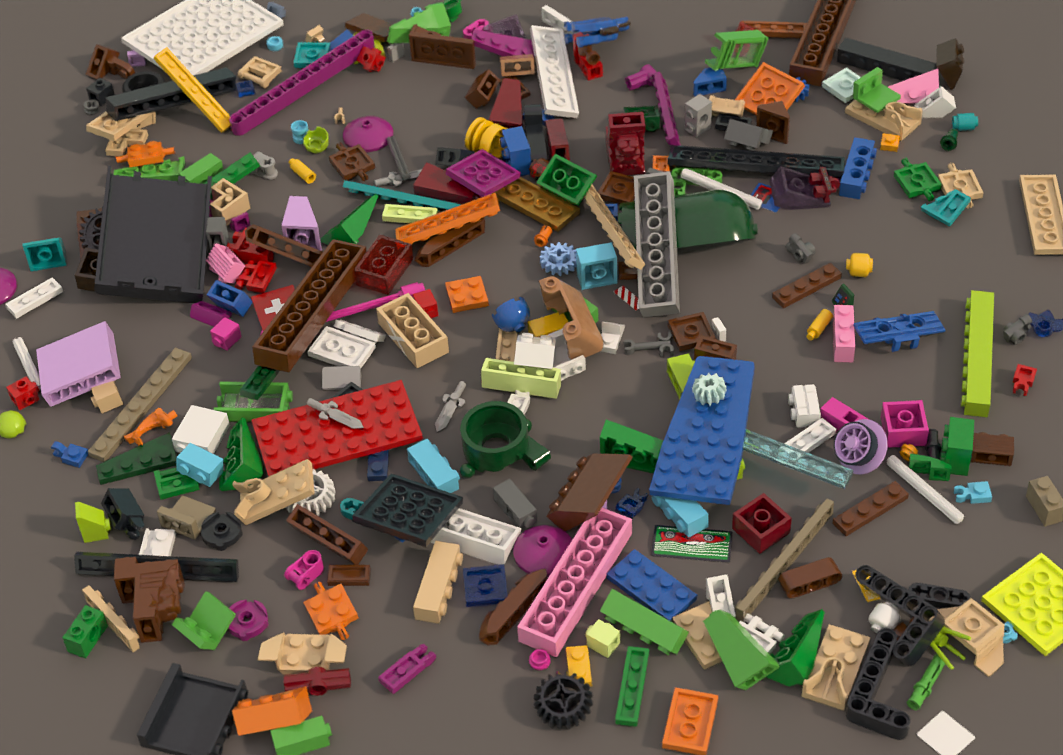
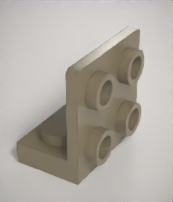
[157,496,216,539]

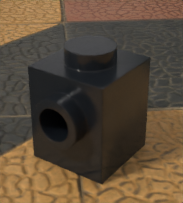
[86,78,115,107]

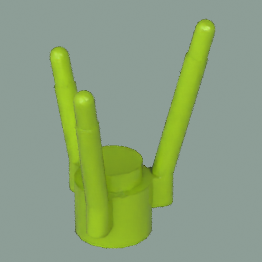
[930,626,971,670]

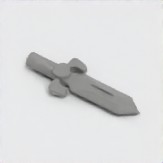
[374,169,422,187]
[435,381,466,432]
[307,398,364,428]

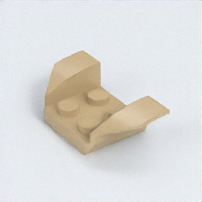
[929,598,1004,677]
[258,632,347,675]

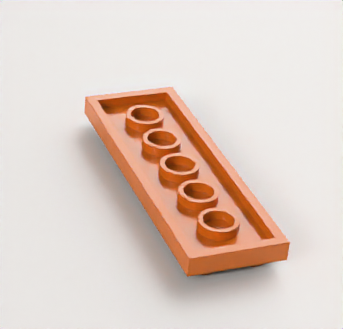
[395,193,500,247]

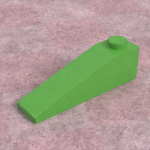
[387,2,451,43]

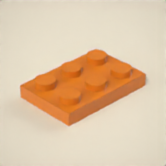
[662,687,718,755]

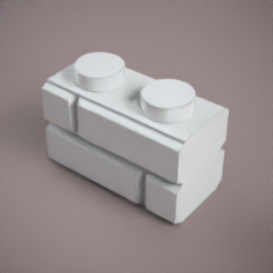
[788,384,821,428]

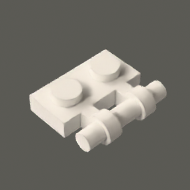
[739,613,784,654]

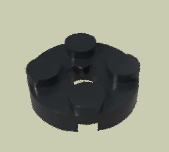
[201,512,243,551]

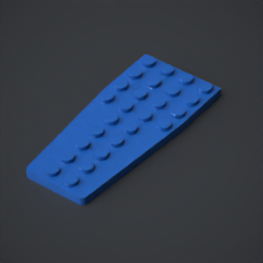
[649,356,755,505]

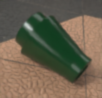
[940,129,958,151]

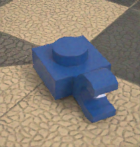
[51,441,88,468]

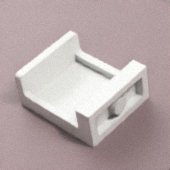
[548,328,586,381]

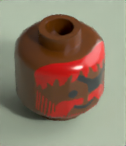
[529,158,549,181]

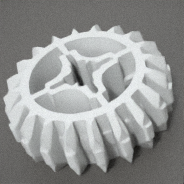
[285,469,336,516]

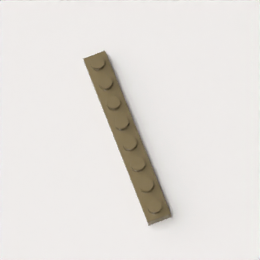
[88,347,192,462]
[735,498,834,622]

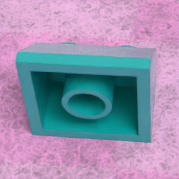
[22,237,67,272]

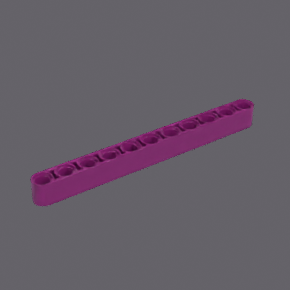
[229,30,375,136]

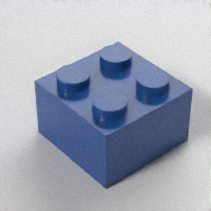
[500,126,531,177]

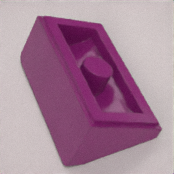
[190,301,232,327]

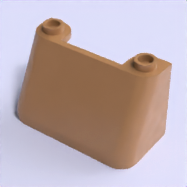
[539,276,604,360]

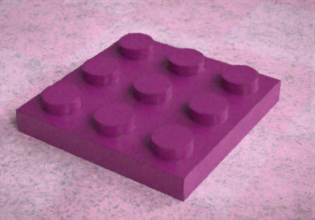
[446,149,520,197]

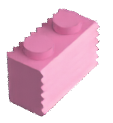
[206,244,245,284]

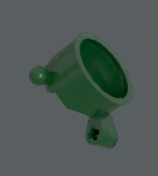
[459,401,551,478]

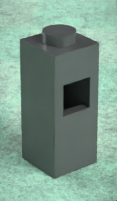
[493,479,537,531]

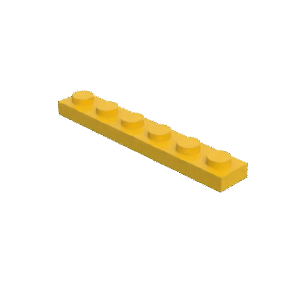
[153,47,231,133]

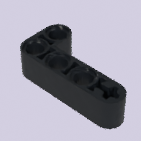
[524,104,547,163]

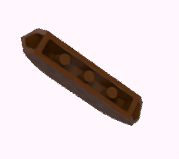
[414,217,485,267]
[245,224,323,267]
[479,568,547,645]

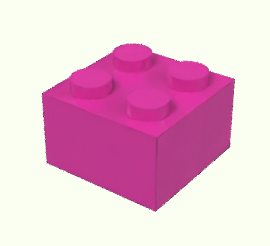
[880,400,929,448]

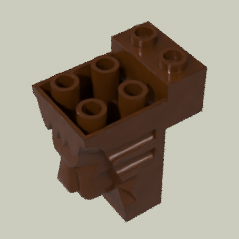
[114,557,185,643]

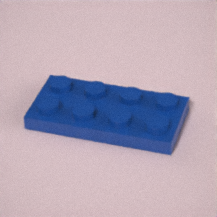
[607,549,697,622]

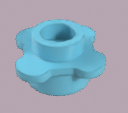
[1003,622,1018,643]

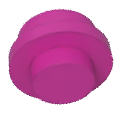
[529,649,551,670]

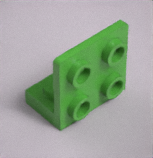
[853,67,901,113]
[172,592,236,650]

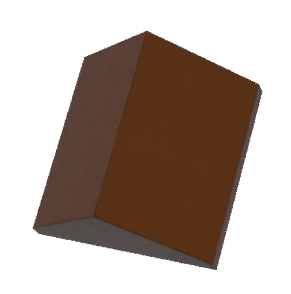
[756,101,790,144]

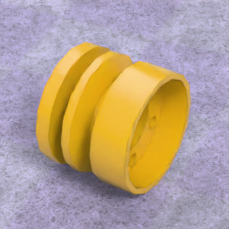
[465,117,507,159]

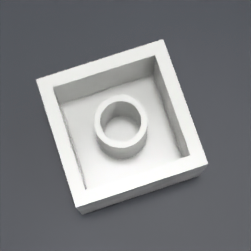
[514,333,556,369]

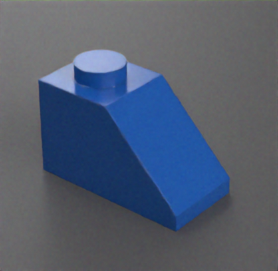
[693,67,727,97]

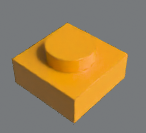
[880,133,900,152]

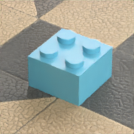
[576,242,617,290]

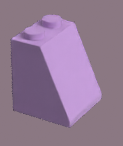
[281,196,322,251]

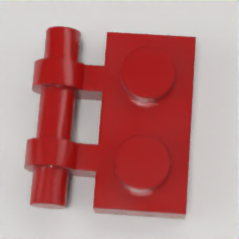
[235,260,277,293]

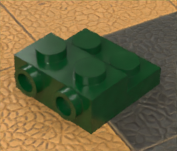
[624,106,660,132]

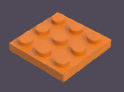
[735,62,805,116]

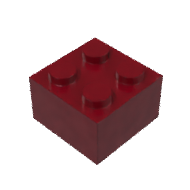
[732,493,792,554]

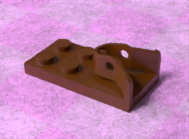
[409,24,476,69]

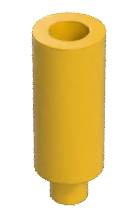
[289,158,316,184]
[806,309,833,341]

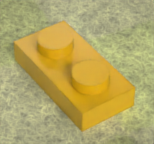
[566,645,592,686]

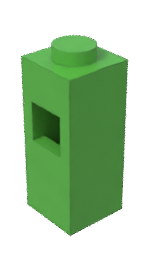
[179,153,224,184]
[271,716,332,755]

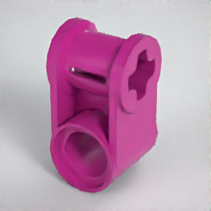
[284,550,324,590]

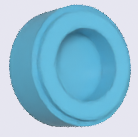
[267,36,283,51]

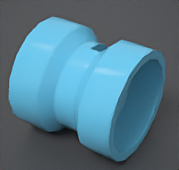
[291,120,308,144]

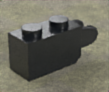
[101,488,145,540]

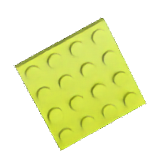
[981,553,1063,656]

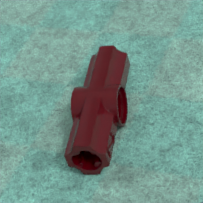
[284,667,351,696]

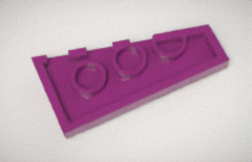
[471,29,534,57]

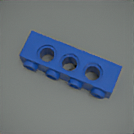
[839,137,877,199]

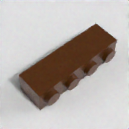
[286,504,368,565]

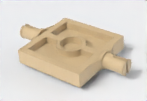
[938,163,983,208]

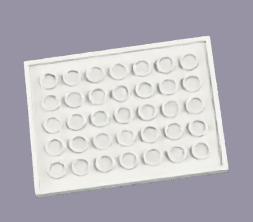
[121,0,283,75]

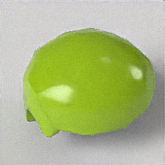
[303,126,329,153]
[0,410,27,439]

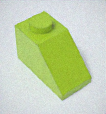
[75,502,112,543]

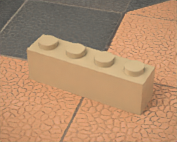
[413,541,463,624]

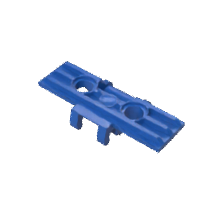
[853,311,946,352]

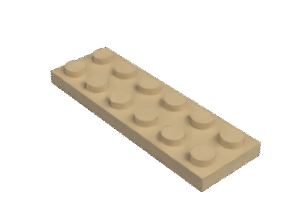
[1019,175,1063,255]

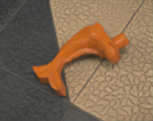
[123,408,177,446]

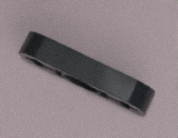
[909,583,971,609]

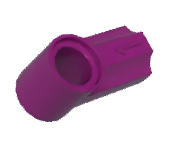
[625,65,657,91]

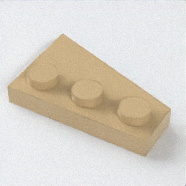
[672,601,722,670]

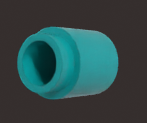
[952,113,978,131]

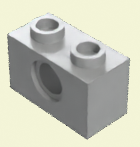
[685,94,712,137]

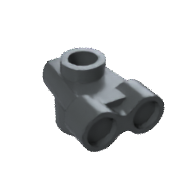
[785,233,815,263]
[1003,314,1032,344]

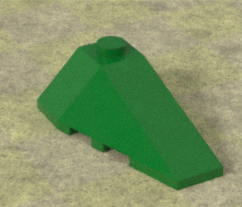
[320,194,378,245]
[219,417,263,491]
[766,609,825,686]

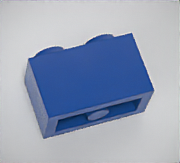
[206,280,253,317]

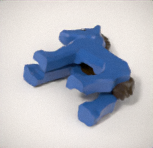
[564,17,631,47]

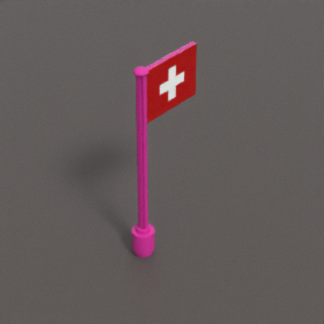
[251,282,425,336]

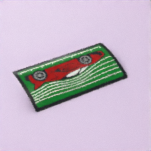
[651,525,732,562]

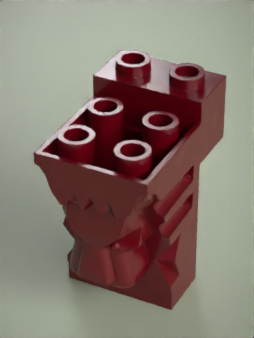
[605,112,645,175]

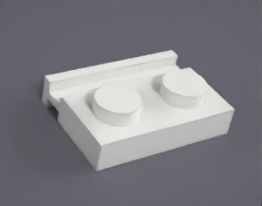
[139,528,176,556]

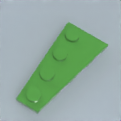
[113,156,185,181]

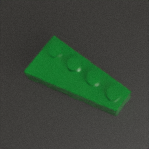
[600,419,664,474]

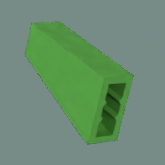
[703,609,780,690]

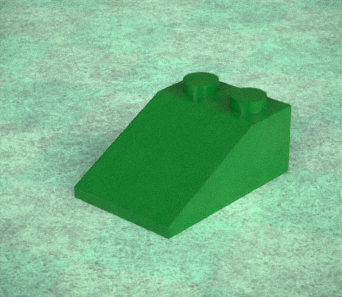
[536,154,597,206]

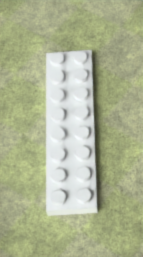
[530,25,579,118]

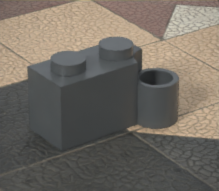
[724,119,773,151]

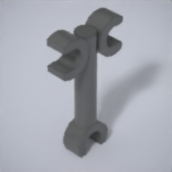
[624,332,674,357]

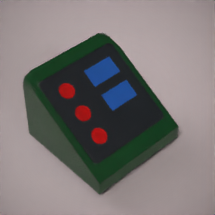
[832,284,854,305]

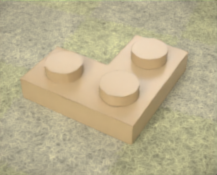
[105,129,148,156]

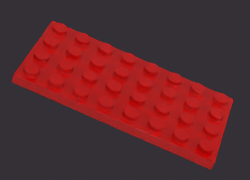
[252,380,423,477]

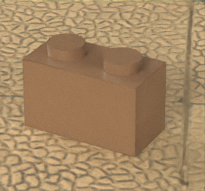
[500,54,535,76]

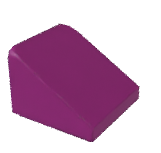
[229,212,250,232]

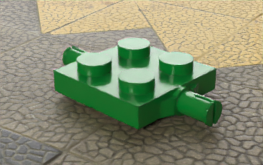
[893,158,942,201]

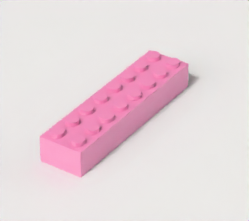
[518,508,632,657]

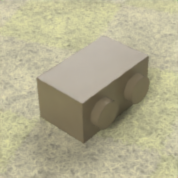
[1026,476,1063,527]

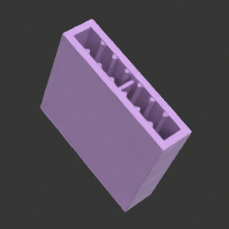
[36,321,121,407]

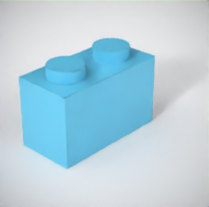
[176,443,223,487]

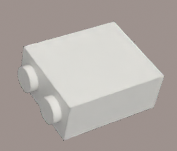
[172,405,230,454]

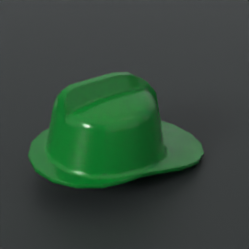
[443,0,462,23]

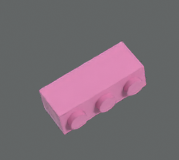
[833,305,855,363]

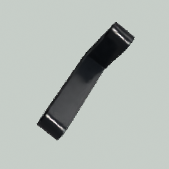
[855,565,945,666]
[846,628,911,740]

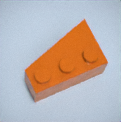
[232,686,312,736]

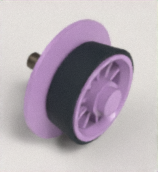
[834,419,887,475]

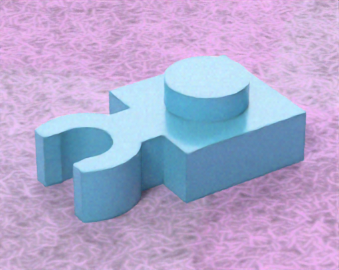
[953,481,992,504]

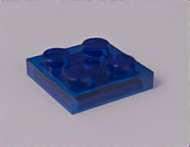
[463,564,508,607]

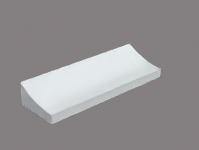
[430,508,521,566]

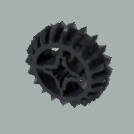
[534,671,593,730]

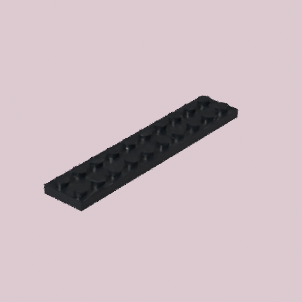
[668,145,845,178]

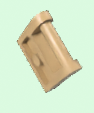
[238,56,281,88]

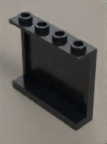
[137,663,249,755]

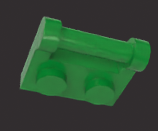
[154,467,200,500]

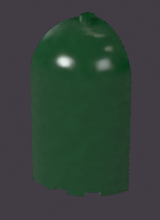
[618,190,758,256]

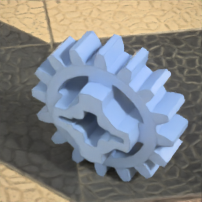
[540,242,577,276]

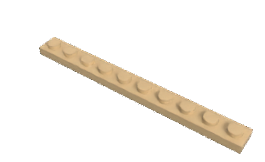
[584,185,645,270]

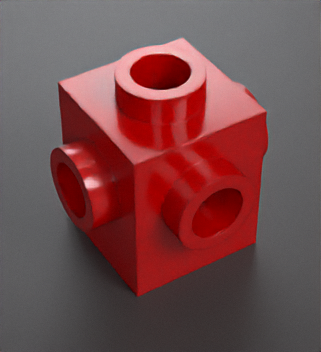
[356,46,386,72]
[6,376,40,411]

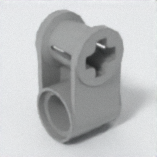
[251,151,278,180]

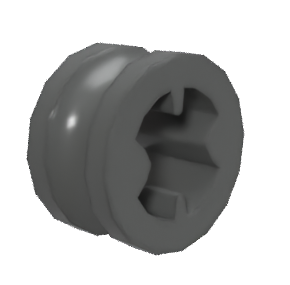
[84,100,100,115]

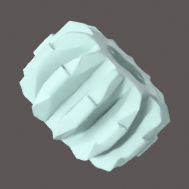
[692,372,727,406]

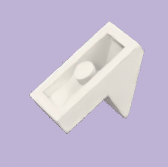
[601,322,625,354]
[706,574,736,617]

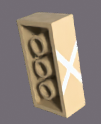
[376,293,449,368]

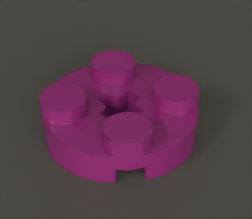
[228,600,269,641]

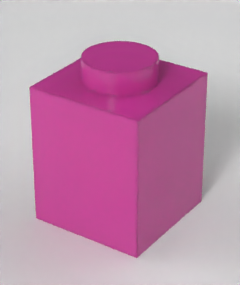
[210,317,242,351]

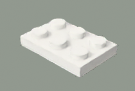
[308,326,376,368]

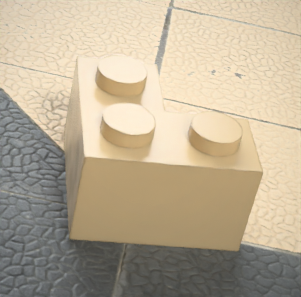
[210,178,250,226]

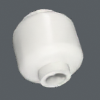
[868,602,901,634]

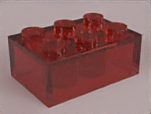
[354,234,413,295]

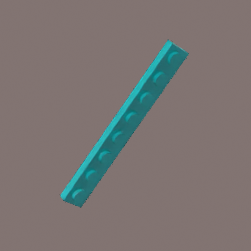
[343,180,462,211]

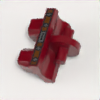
[809,167,840,203]

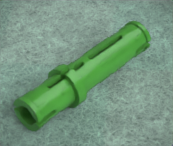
[907,654,945,710]

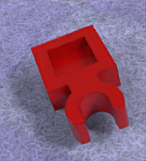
[1013,364,1037,396]

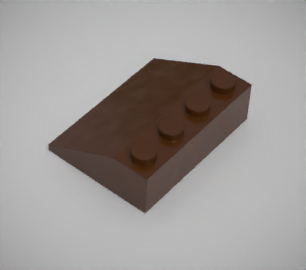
[546,453,633,531]

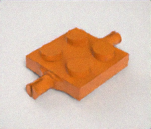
[116,141,175,167]
[303,582,359,640]

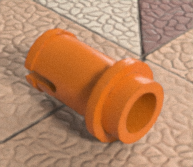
[534,225,552,247]

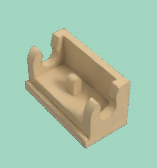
[709,95,745,117]

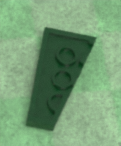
[96,432,176,485]

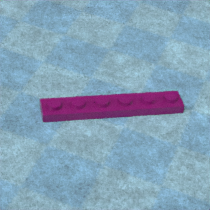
[653,71,681,146]

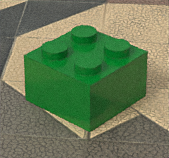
[940,417,975,476]

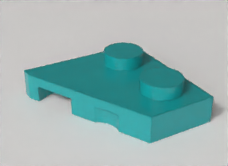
[921,189,971,227]

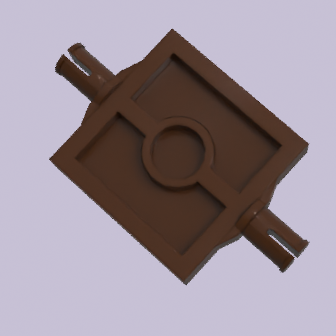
[329,142,375,181]

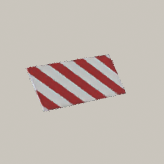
[613,286,639,310]

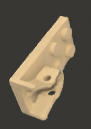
[845,100,923,141]
[86,111,156,141]
[233,459,314,525]
[802,624,870,711]

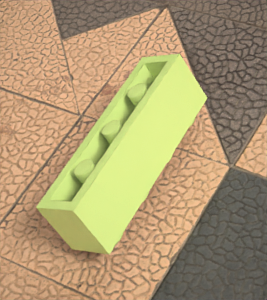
[481,358,561,399]

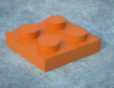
[445,276,489,313]

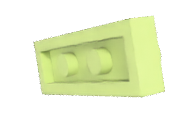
[382,204,438,223]

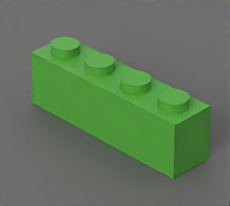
[600,589,689,655]

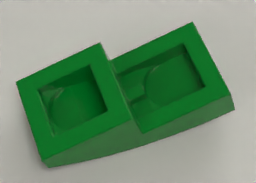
[908,454,952,481]

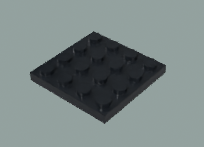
[352,473,463,547]

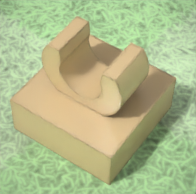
[305,25,324,42]

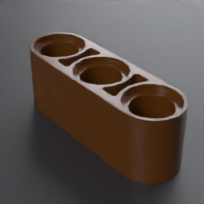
[778,557,843,599]

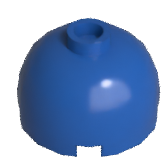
[492,297,530,333]

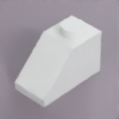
[914,86,956,118]

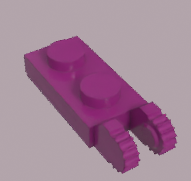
[378,644,437,694]

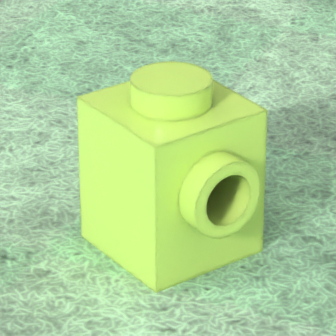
[585,619,620,658]

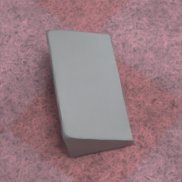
[322,366,362,390]

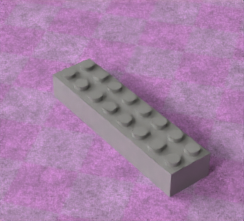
[634,171,680,317]

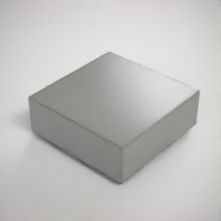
[387,43,405,62]

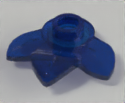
[1028,310,1063,337]

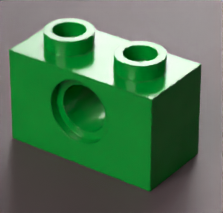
[62,605,108,659]

